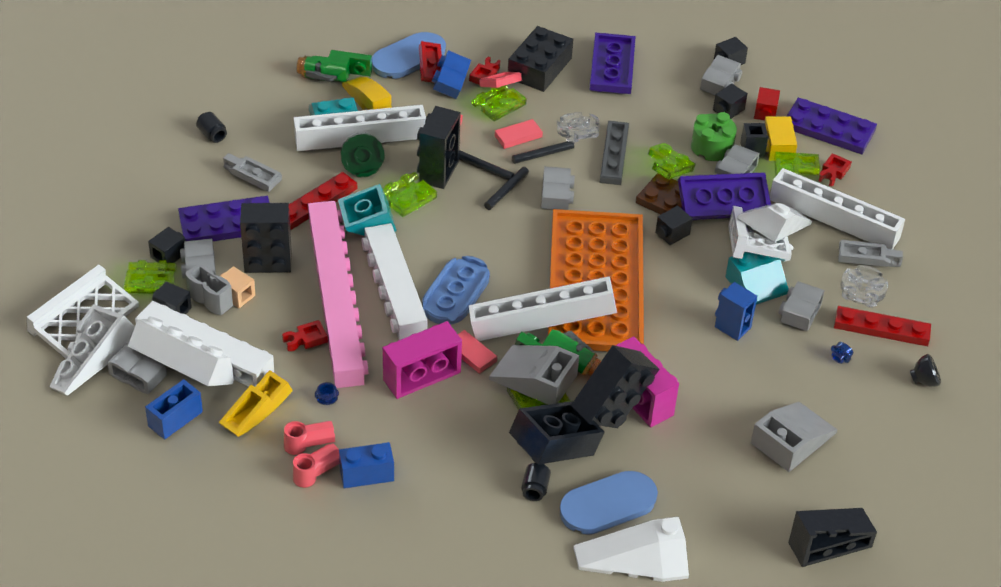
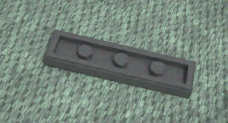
[600,120,629,185]

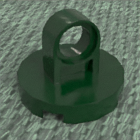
[340,133,385,177]

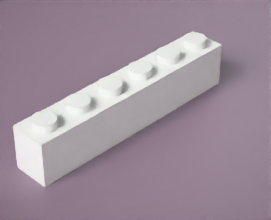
[294,105,426,151]
[770,168,905,250]
[361,223,427,340]
[469,276,617,341]
[135,301,274,387]

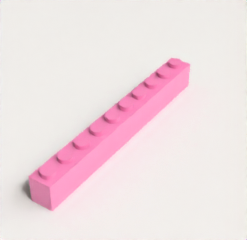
[308,201,368,388]

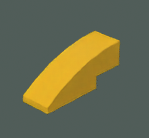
[342,76,392,110]
[219,370,293,437]

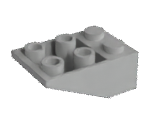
[489,345,579,405]
[751,402,837,472]

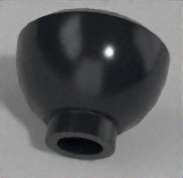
[910,354,941,387]

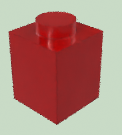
[754,87,780,121]

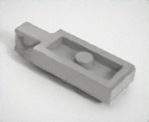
[223,153,282,192]
[838,240,903,267]

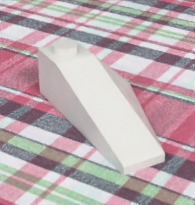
[737,203,812,242]
[50,304,135,396]
[573,517,689,582]

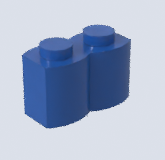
[432,50,471,99]

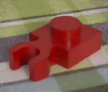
[469,56,501,88]
[818,153,852,187]
[282,320,328,351]

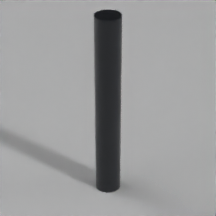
[512,140,575,164]
[459,150,514,180]
[484,167,529,210]

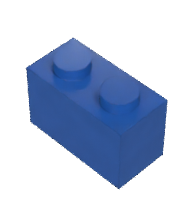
[715,282,758,341]
[145,379,203,440]
[339,442,394,489]

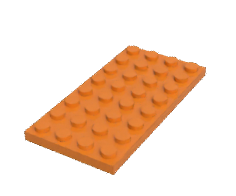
[548,209,644,352]

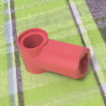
[284,421,335,455]
[293,443,339,488]

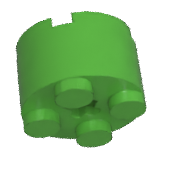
[691,112,737,161]

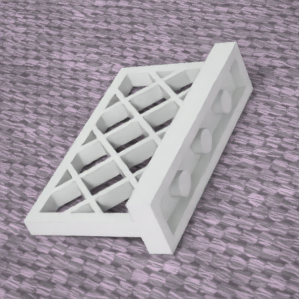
[728,206,792,260]
[27,265,139,359]

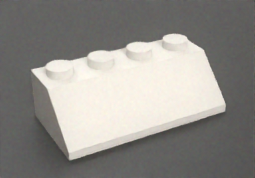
[128,316,234,386]

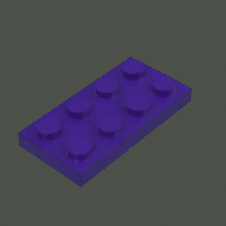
[590,32,636,94]
[786,97,877,154]
[678,172,771,220]
[178,195,270,242]

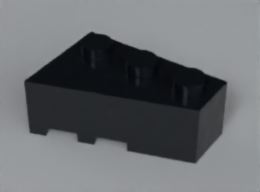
[788,508,877,567]

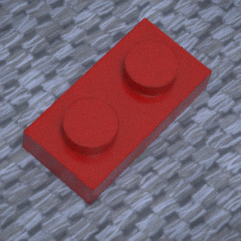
[419,41,442,83]

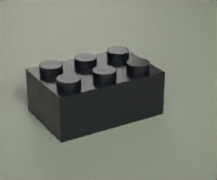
[508,26,574,92]
[417,106,461,189]
[240,203,292,273]
[571,345,660,429]
[509,401,605,465]

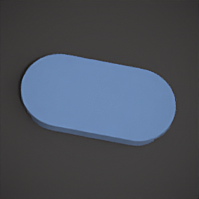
[372,32,446,79]
[422,256,490,325]
[560,471,658,534]

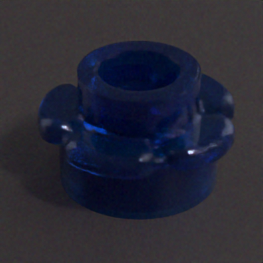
[831,342,854,364]
[315,382,339,405]

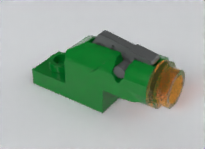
[297,50,372,82]
[515,329,601,377]

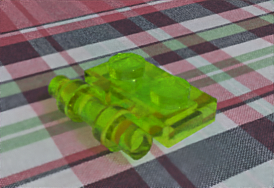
[471,85,527,121]
[383,172,437,217]
[124,260,177,294]

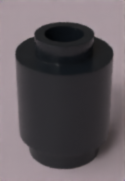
[196,112,227,143]
[521,462,551,501]

